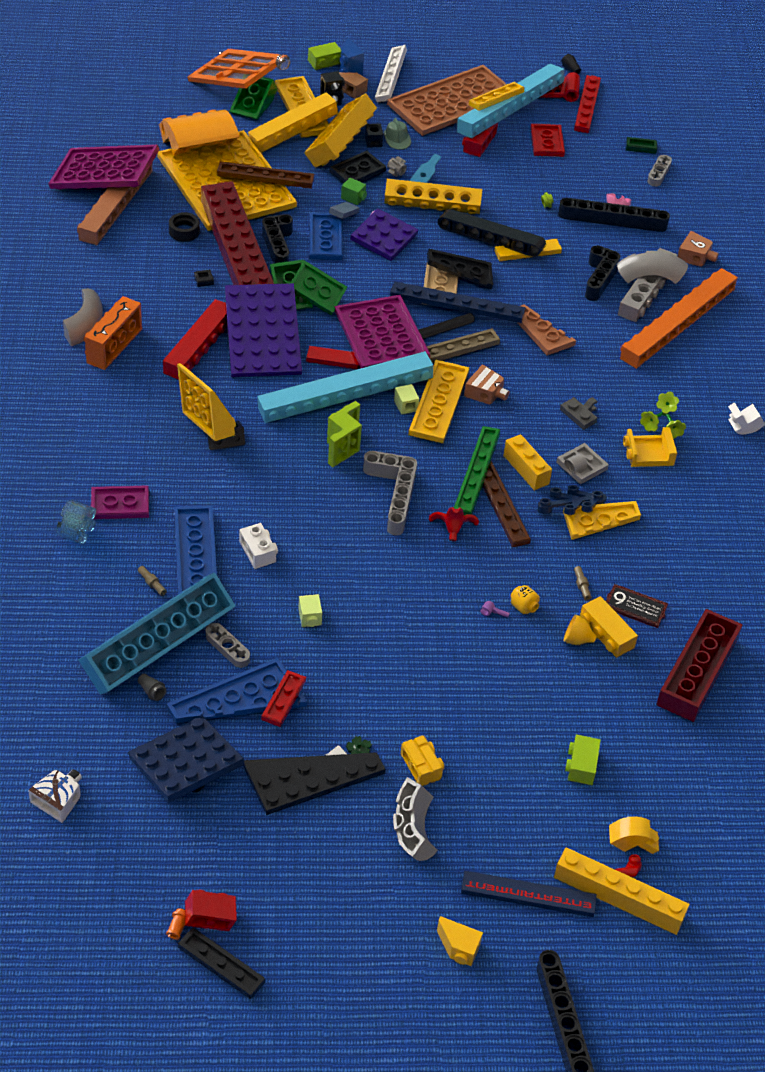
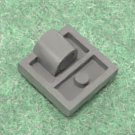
[556,443,609,484]

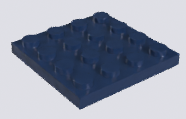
[128,716,245,803]

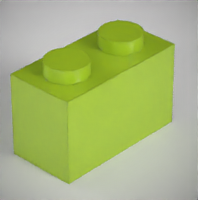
[308,42,341,70]
[565,734,601,785]

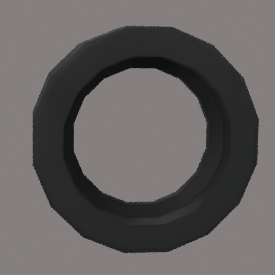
[169,212,200,242]

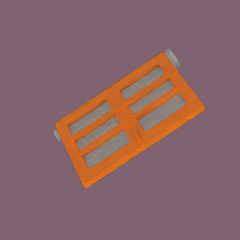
[187,49,290,89]

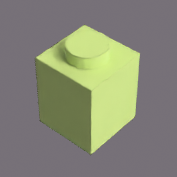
[394,384,419,415]
[298,594,322,627]

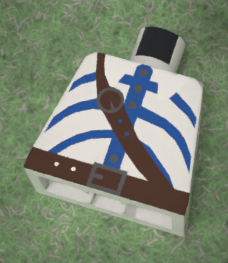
[28,769,82,823]

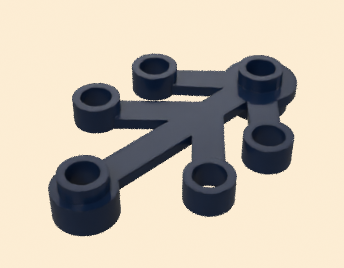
[538,485,607,515]

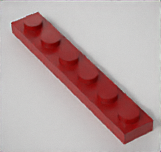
[574,75,601,133]

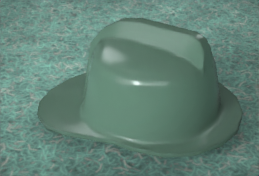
[384,118,411,150]

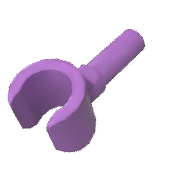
[480,601,509,617]

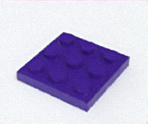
[350,208,418,261]

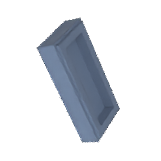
[329,202,360,219]

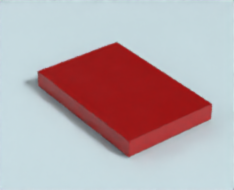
[530,124,565,157]

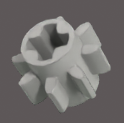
[387,156,407,177]

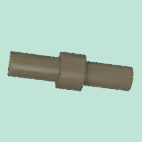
[138,566,167,596]
[574,566,592,600]

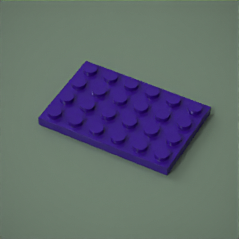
[225,283,302,377]

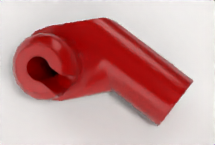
[615,854,642,878]

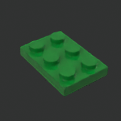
[291,260,347,315]

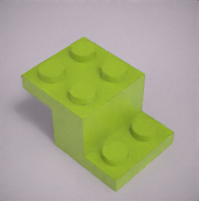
[327,401,362,467]

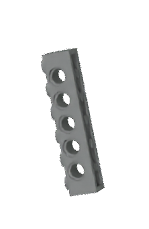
[618,248,678,322]

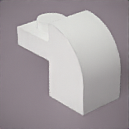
[728,403,765,435]

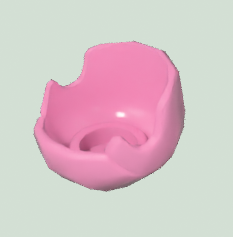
[607,193,631,206]

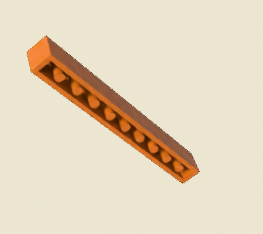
[620,268,738,369]

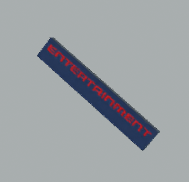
[461,871,597,917]

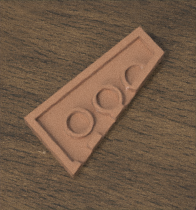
[518,304,576,356]

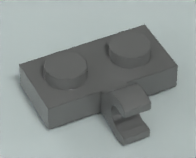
[560,397,598,430]

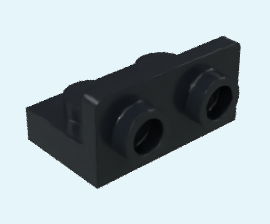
[204,421,245,450]

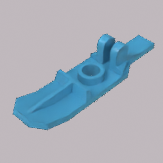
[409,153,441,197]

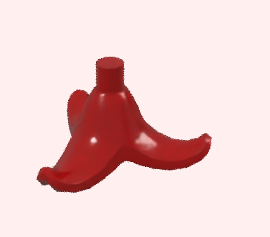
[429,507,479,541]

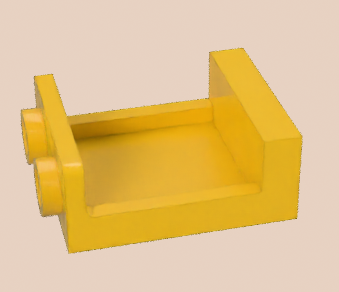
[623,427,677,467]

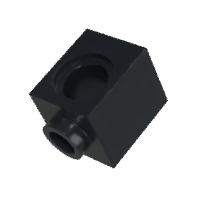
[365,123,383,148]

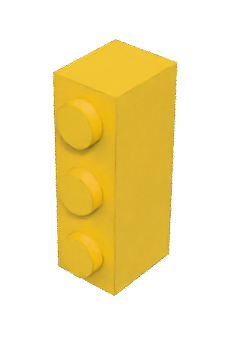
[503,434,552,491]
[580,596,638,658]

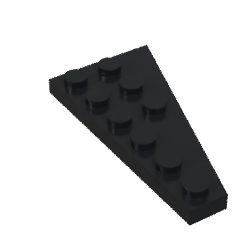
[243,752,385,815]

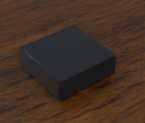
[194,269,214,287]

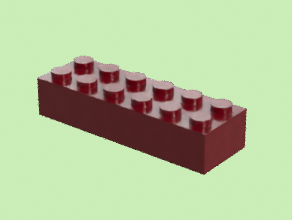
[656,609,743,722]

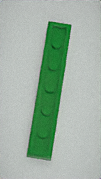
[454,426,501,515]

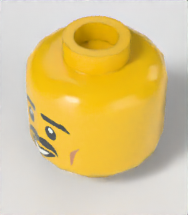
[511,585,540,614]

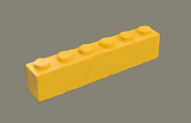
[248,92,338,153]
[554,847,690,935]

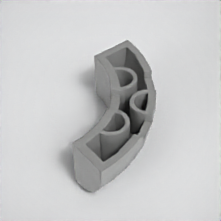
[617,251,688,284]
[63,288,103,346]
[393,777,438,861]

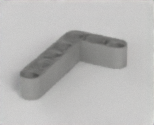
[363,451,417,535]

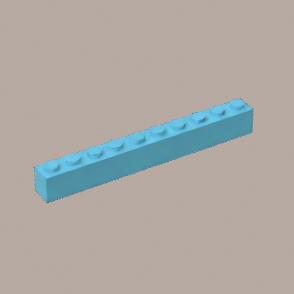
[457,64,565,138]
[257,351,433,423]

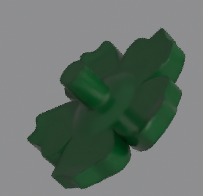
[346,736,372,754]

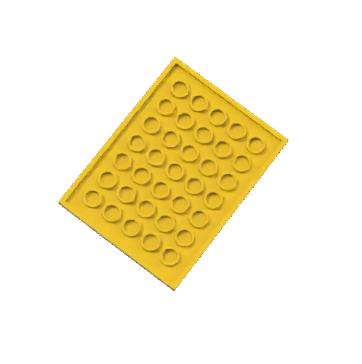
[157,130,297,231]

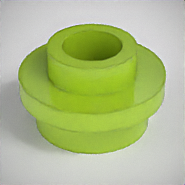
[541,192,554,208]

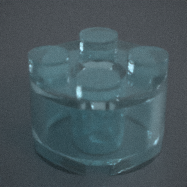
[56,500,96,545]

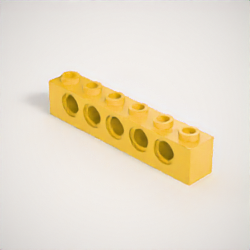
[384,179,482,214]

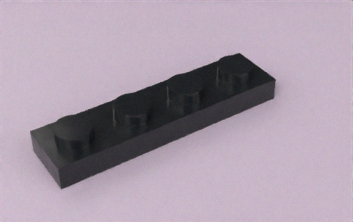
[178,927,265,1000]

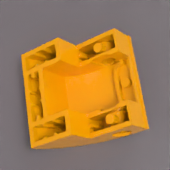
[159,110,240,155]

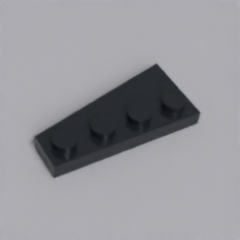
[427,249,493,290]

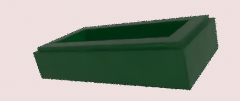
[626,137,657,154]

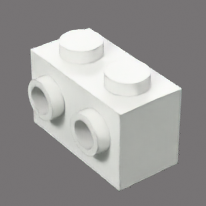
[239,523,278,569]

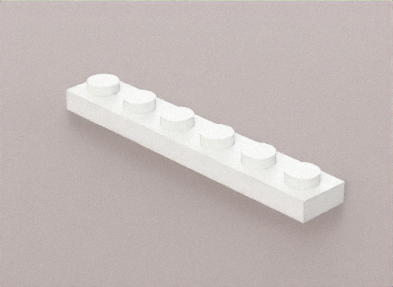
[375,45,407,102]

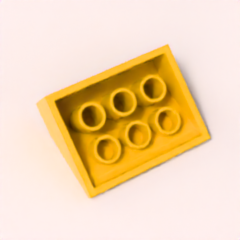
[177,363,236,441]

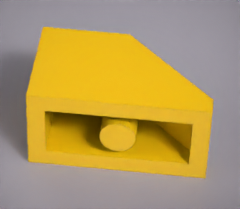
[437,916,483,966]

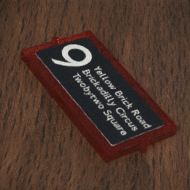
[606,584,668,628]

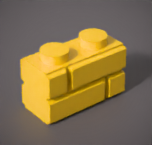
[400,735,444,786]

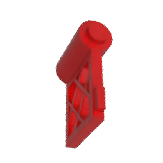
[540,72,580,102]

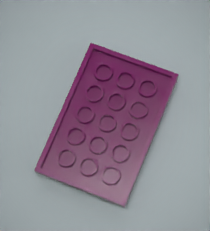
[48,144,159,190]
[335,295,430,368]

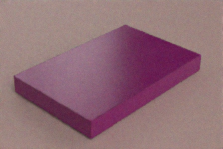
[91,485,149,519]

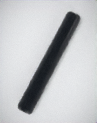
[418,313,474,339]

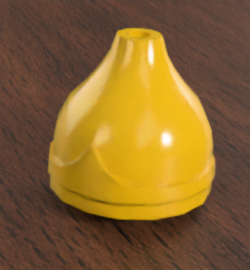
[563,615,597,645]

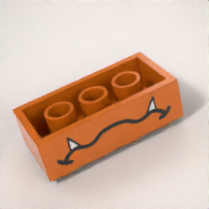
[84,296,142,370]

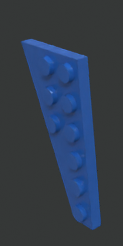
[167,658,307,723]

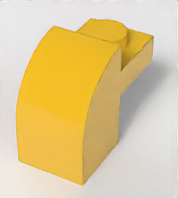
[609,817,659,854]

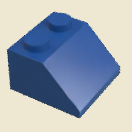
[339,38,364,76]

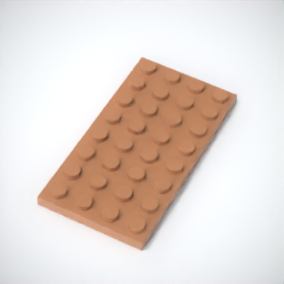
[387,65,507,136]

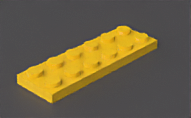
[275,76,329,138]
[408,360,470,443]

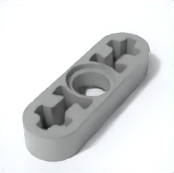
[647,155,672,186]
[206,623,250,668]

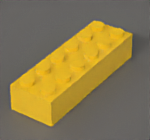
[304,93,377,168]

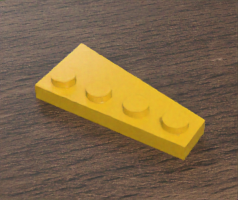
[563,501,641,540]

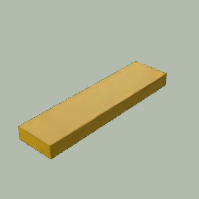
[469,82,525,111]
[495,239,562,261]

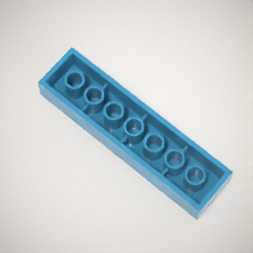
[78,572,236,695]

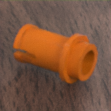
[166,908,185,940]

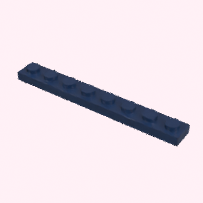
[390,281,526,323]

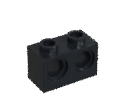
[320,71,345,106]

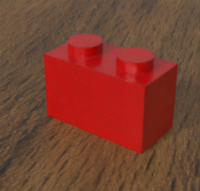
[185,890,237,932]

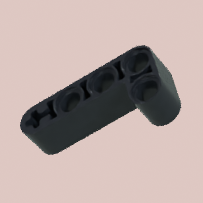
[262,214,293,264]
[585,245,621,301]

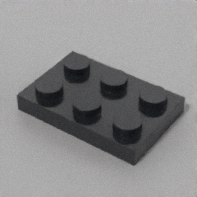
[330,151,386,183]

